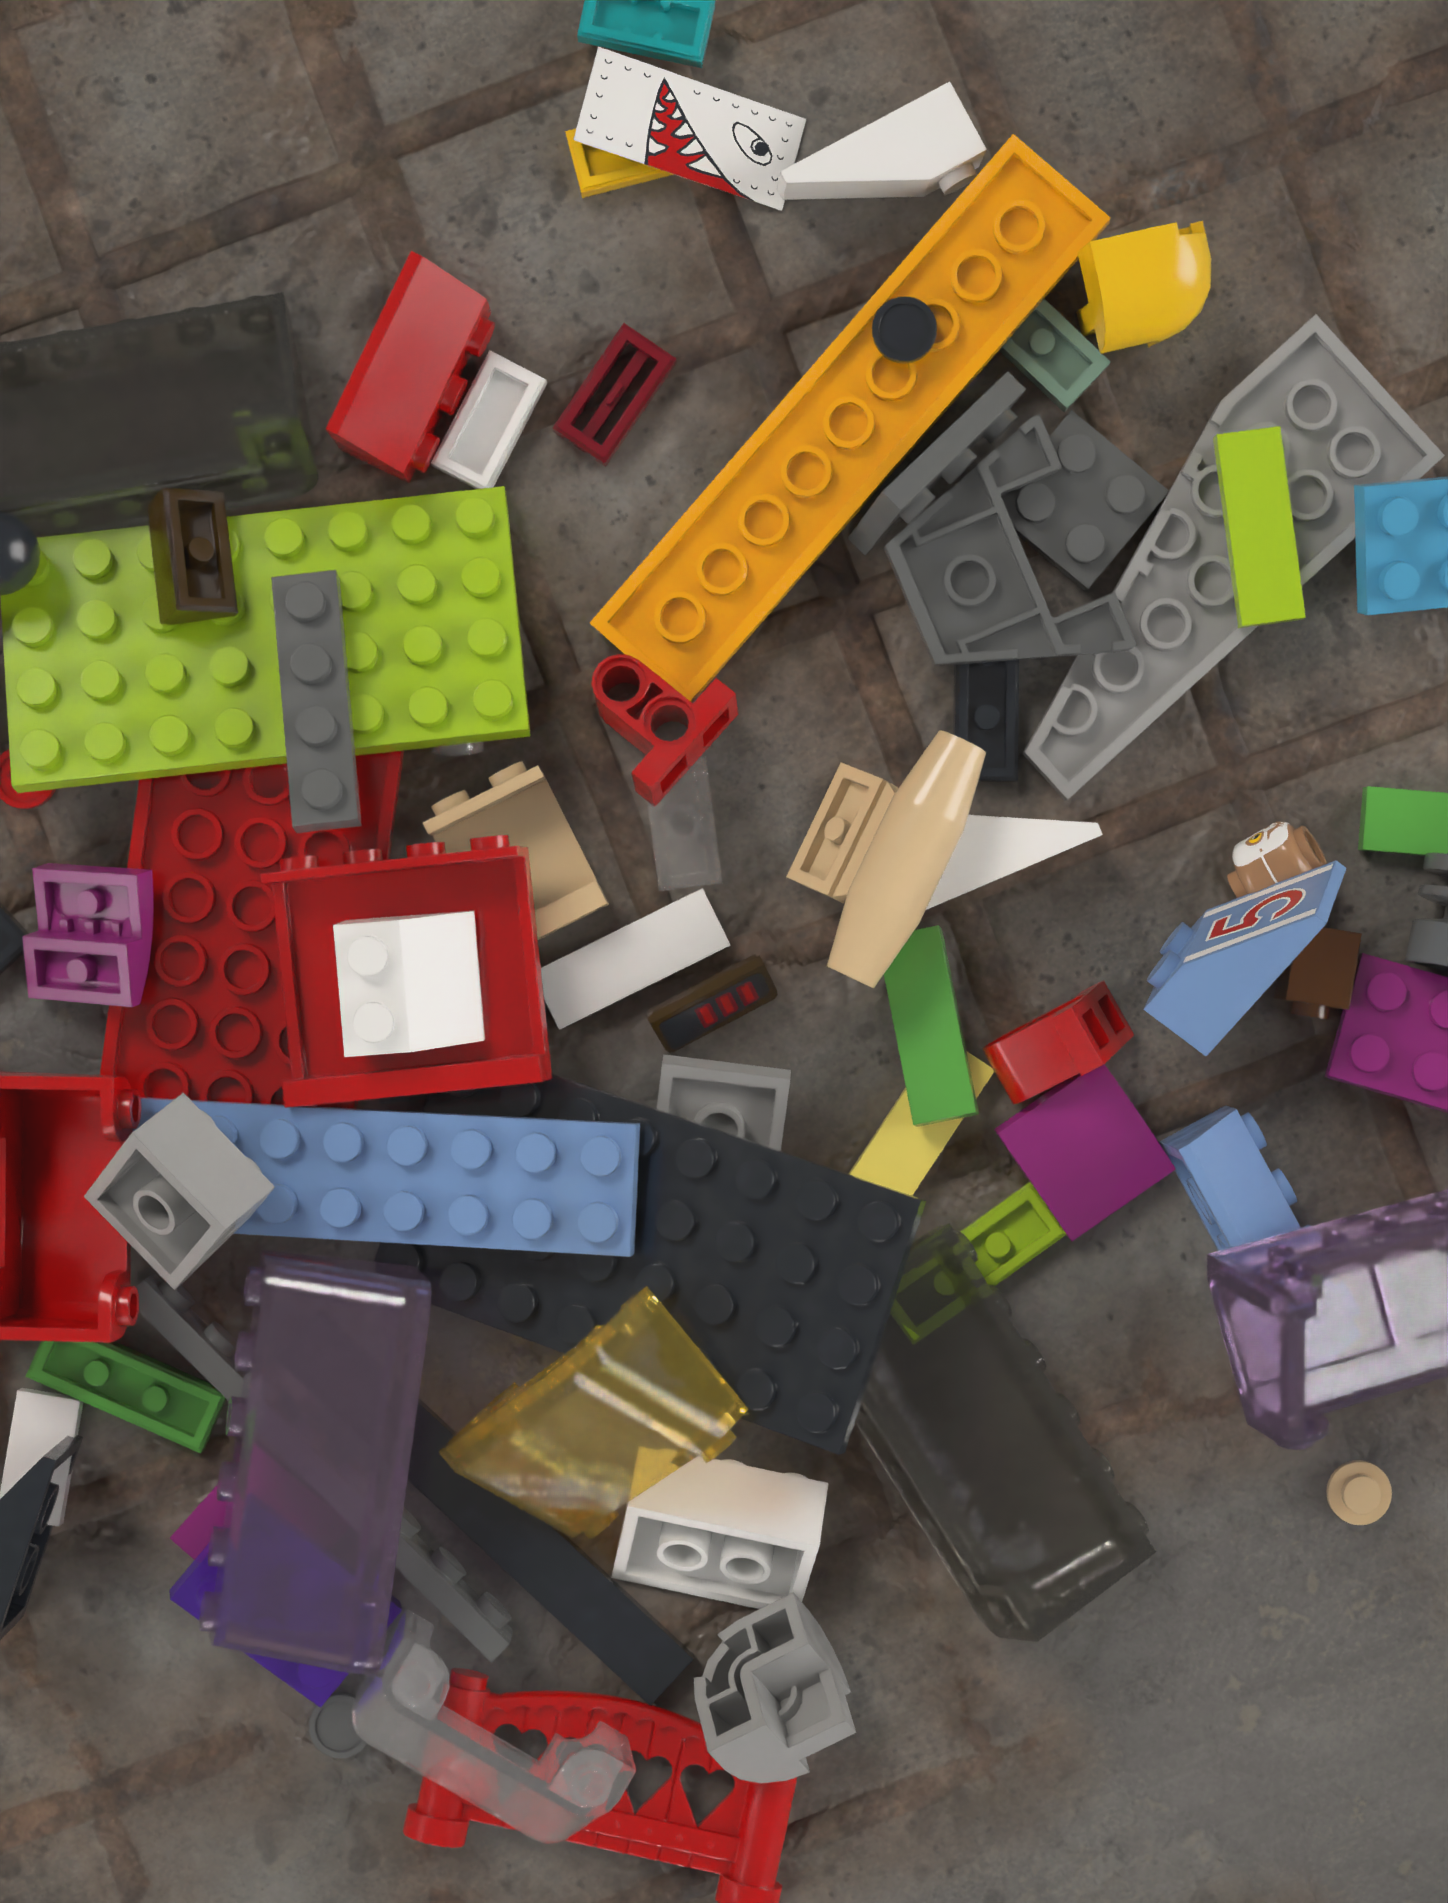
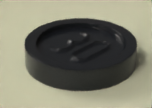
[872,296,937,364]

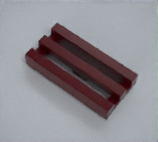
[553,323,677,467]

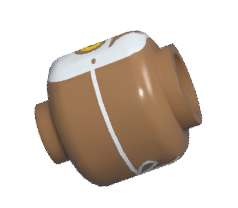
[1227,821,1327,898]

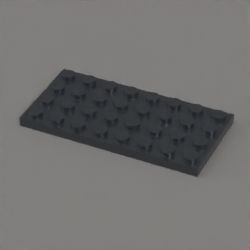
[368,1073,926,1455]

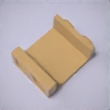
[423,761,609,940]

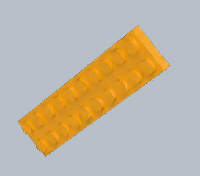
[590,134,1111,702]

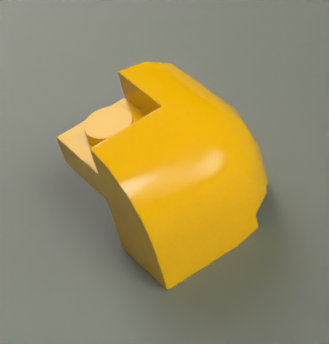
[1076,220,1211,354]

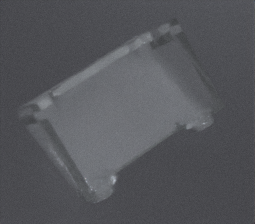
[352,1609,637,1844]

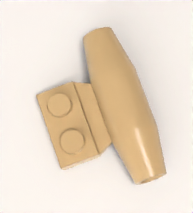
[786,730,986,988]

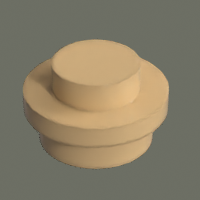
[1326,1460,1392,1525]

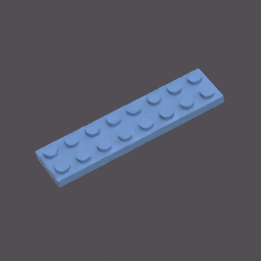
[132,1097,640,1257]

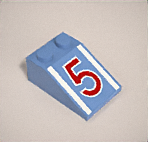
[1143,860,1346,1056]

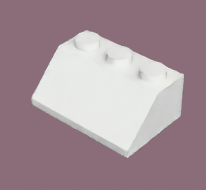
[611,1443,828,1609]

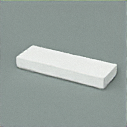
[541,888,730,1030]

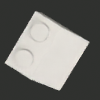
[333,911,485,1057]

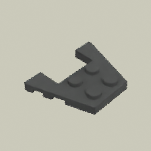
[884,414,1137,666]

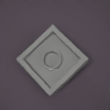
[657,1054,791,1151]

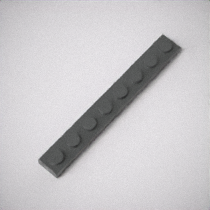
[136,1273,513,1663]

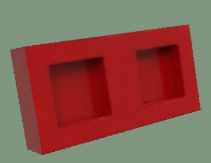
[591,654,738,807]
[982,980,1134,1105]

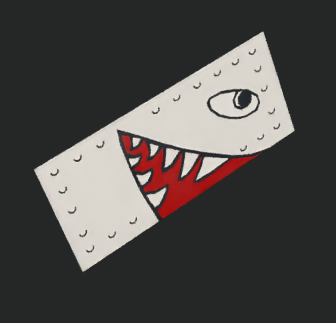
[574,47,806,211]

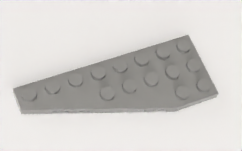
[1023,314,1445,801]

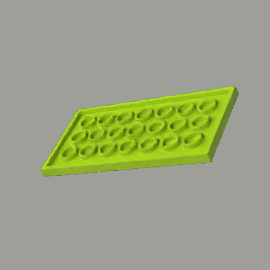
[0,486,531,793]

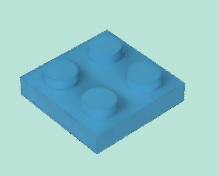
[1354,476,1448,615]

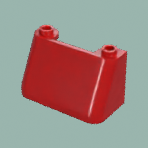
[0,1071,141,1343]

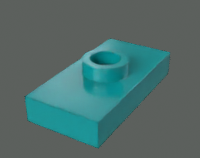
[577,0,715,68]

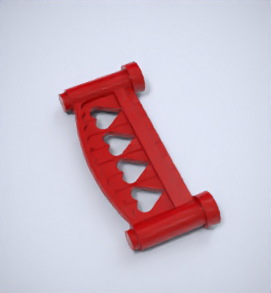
[402,1668,798,1903]

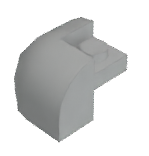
[694,1592,856,1783]

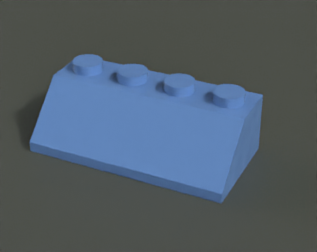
[1159,1106,1359,1381]

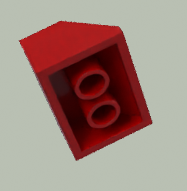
[326,251,495,483]

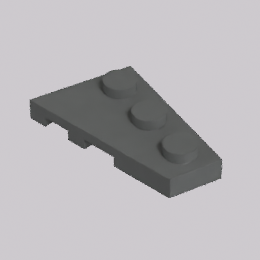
[848,371,1026,556]

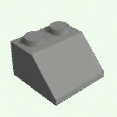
[84,1093,275,1290]

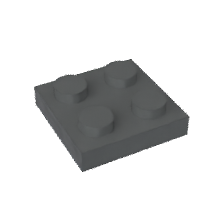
[1001,410,1169,592]

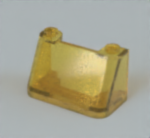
[438,1286,748,1539]

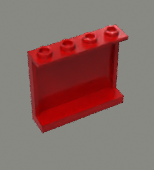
[260,835,552,1108]

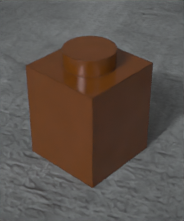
[1274,927,1362,1020]

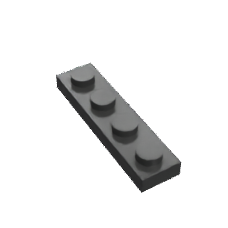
[271,570,362,833]

